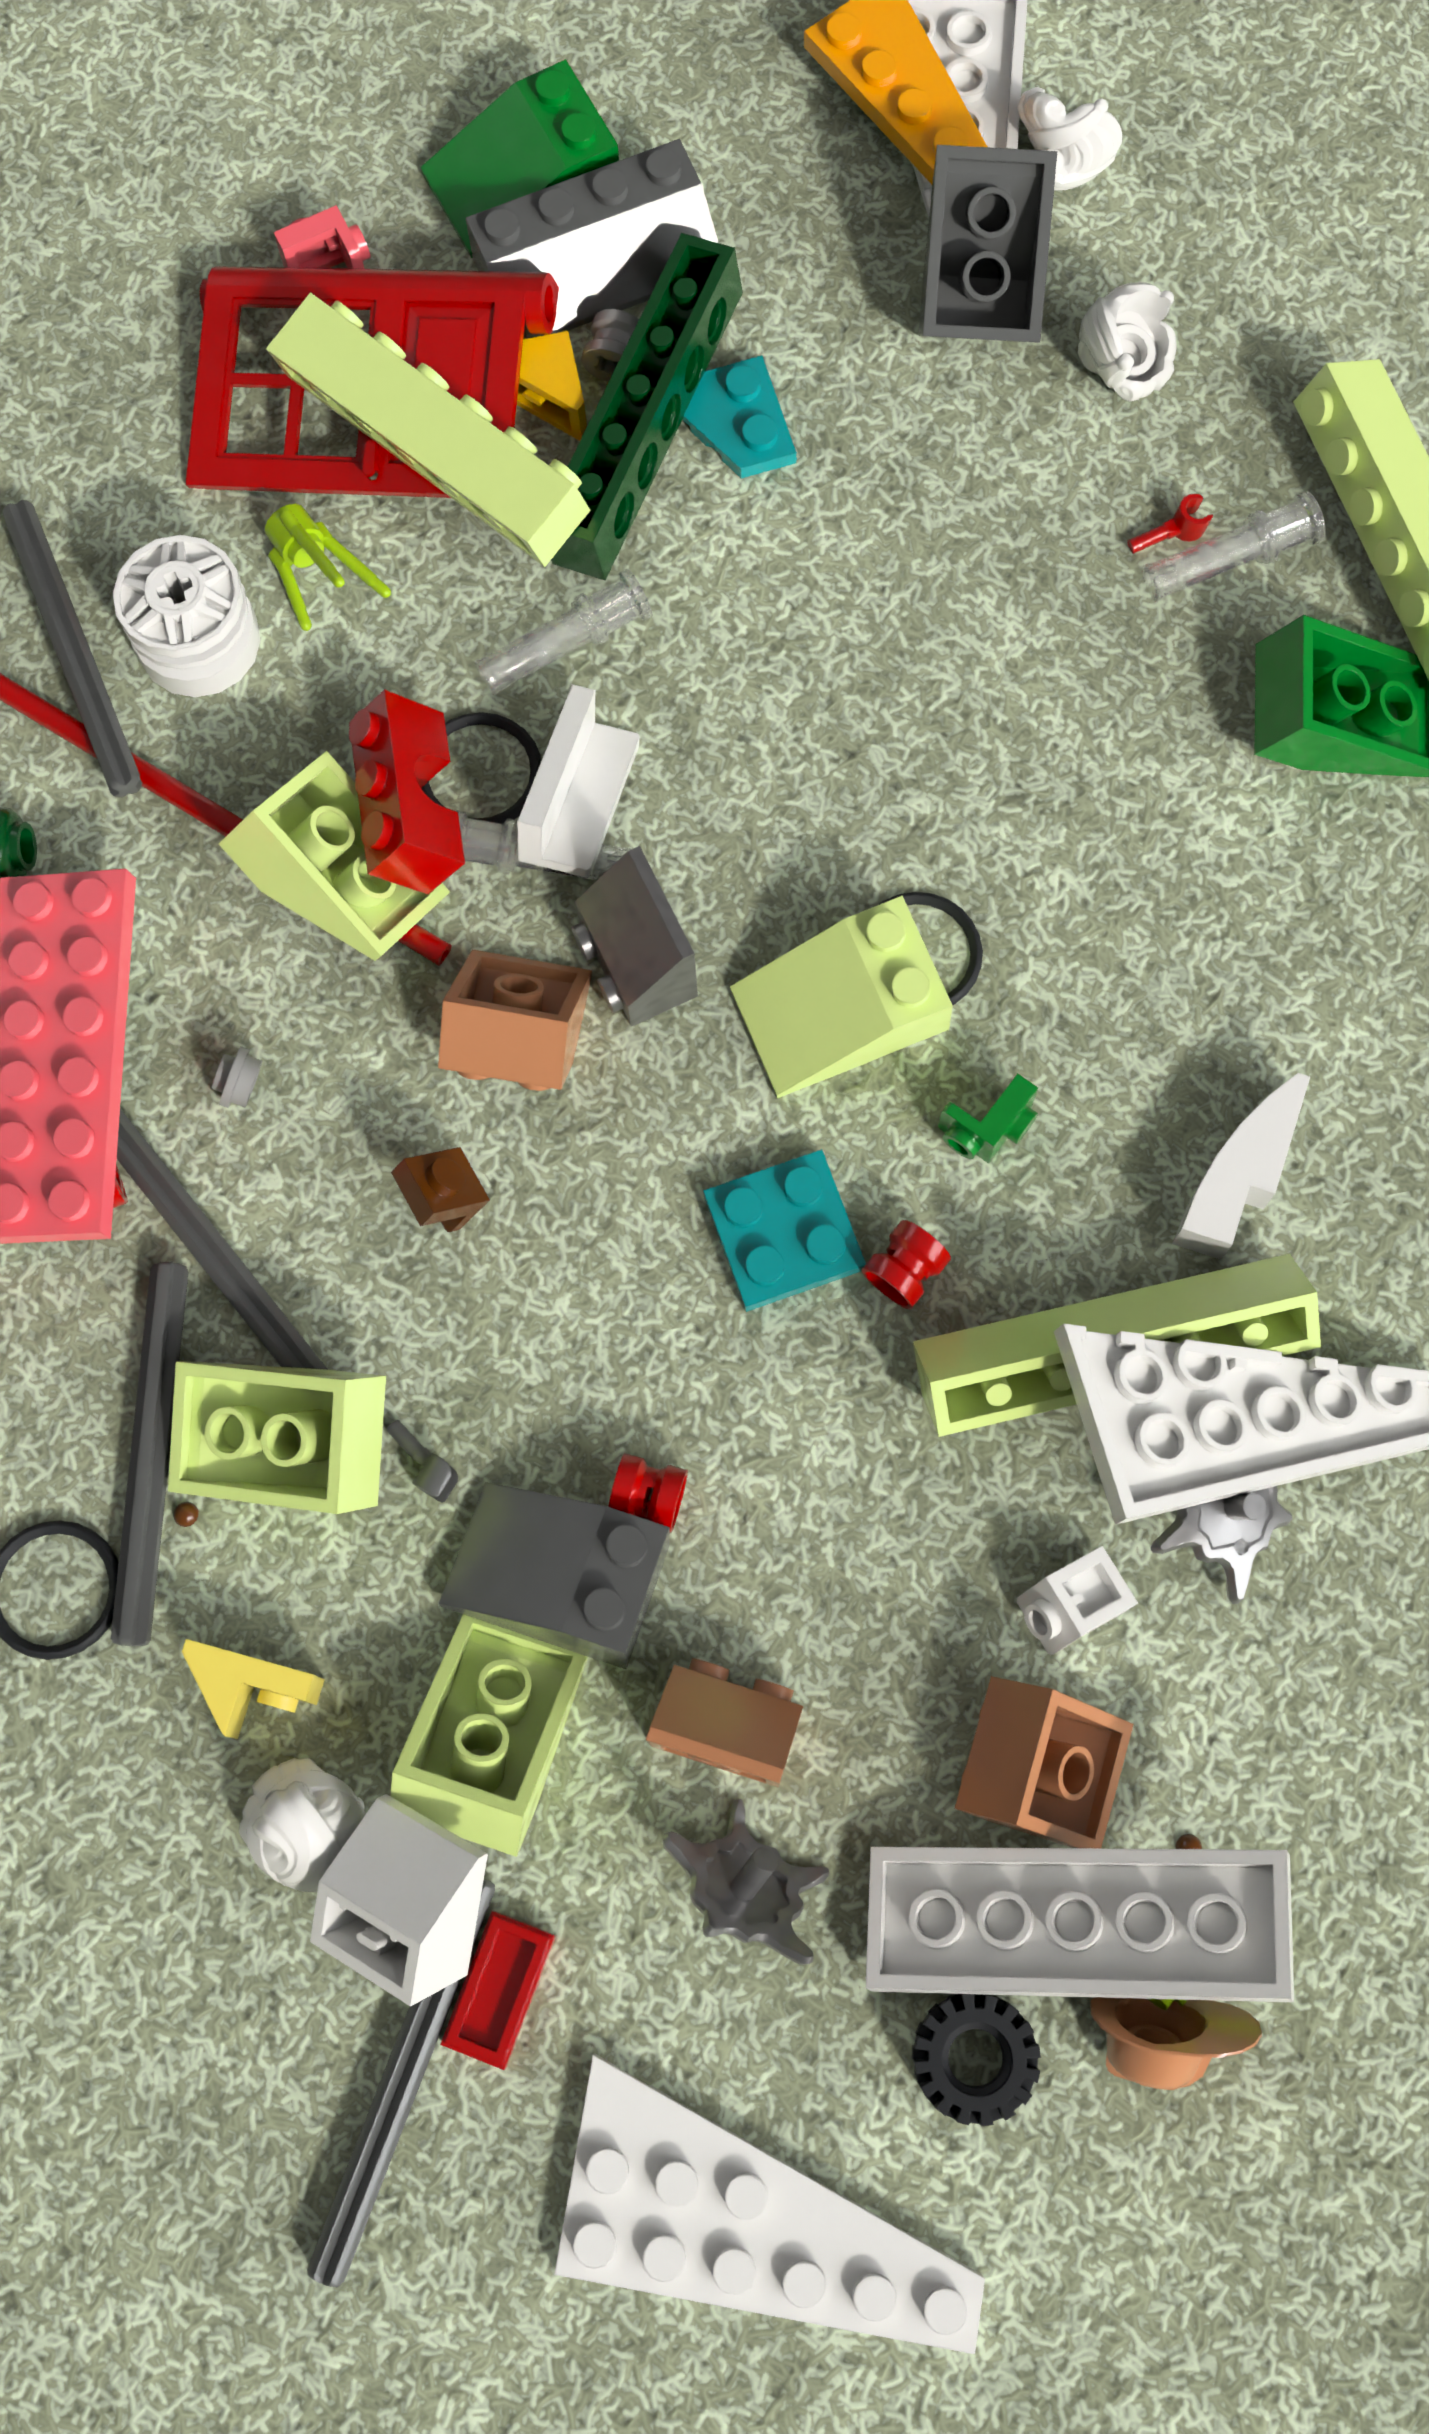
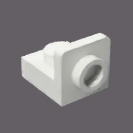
[1017,1546,1138,1655]

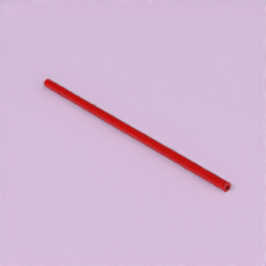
[0,673,452,966]

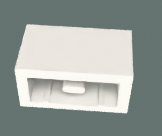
[310,1794,488,2007]

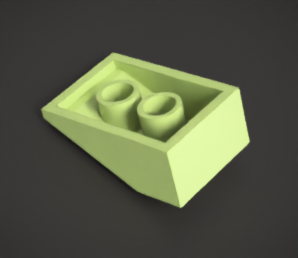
[219,751,450,961]
[730,896,953,1098]
[168,1361,386,1514]
[391,1614,588,1857]

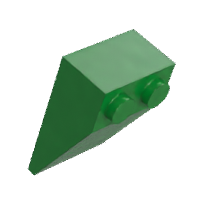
[420,59,619,258]
[1254,615,1429,777]

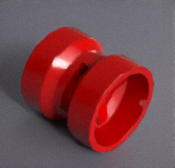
[862,1220,951,1310]
[608,1453,688,1533]

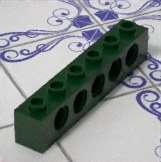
[551,233,743,581]

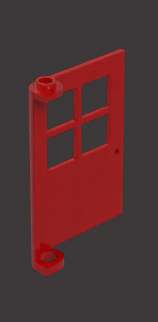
[185,266,559,498]

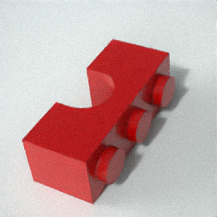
[349,689,465,894]

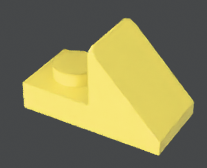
[182,1639,325,1739]

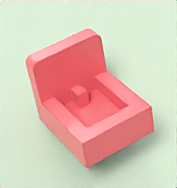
[273,205,371,269]

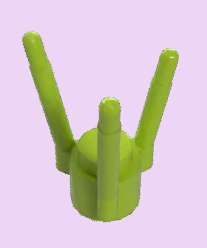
[265,503,391,631]

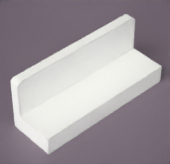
[517,684,640,877]

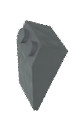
[919,145,1058,343]
[439,1482,670,1669]

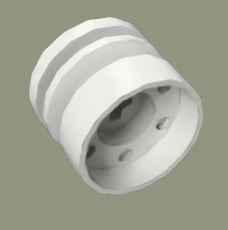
[113,535,261,697]

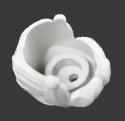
[1017,87,1122,190]
[1078,281,1176,402]
[239,1758,366,1892]

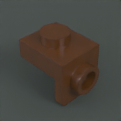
[391,1147,490,1232]

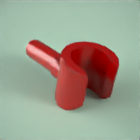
[1127,494,1213,554]

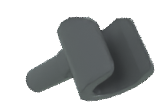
[387,1420,458,1503]

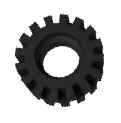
[912,1994,1041,2127]

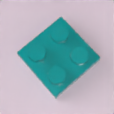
[703,1149,866,1312]

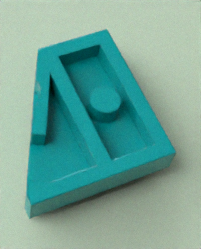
[682,355,797,479]

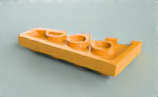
[804,0,988,185]

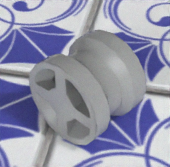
[581,309,639,381]

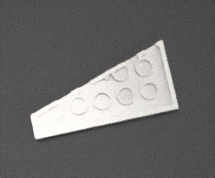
[908,0,1028,217]
[554,2053,985,2354]

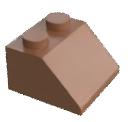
[438,949,592,1091]
[646,1658,803,1788]
[954,1676,1134,1849]

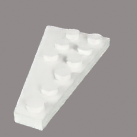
[1054,1324,1429,1525]

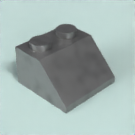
[571,846,698,1027]

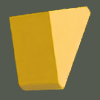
[517,331,587,441]

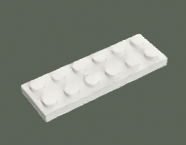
[866,1847,1294,2002]

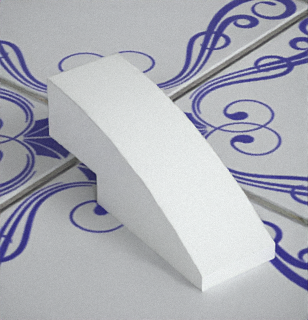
[1172,1073,1310,1260]

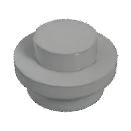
[211,1046,262,1108]

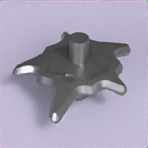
[1150,1486,1292,1604]
[663,1799,829,1965]

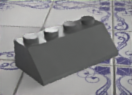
[466,139,718,339]

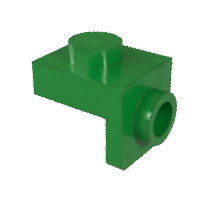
[938,1073,1038,1164]

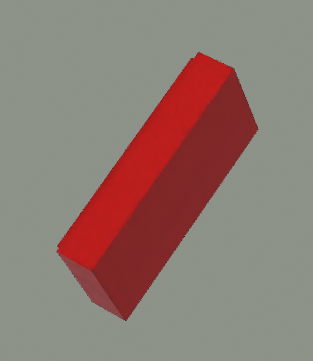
[440,1911,557,2070]

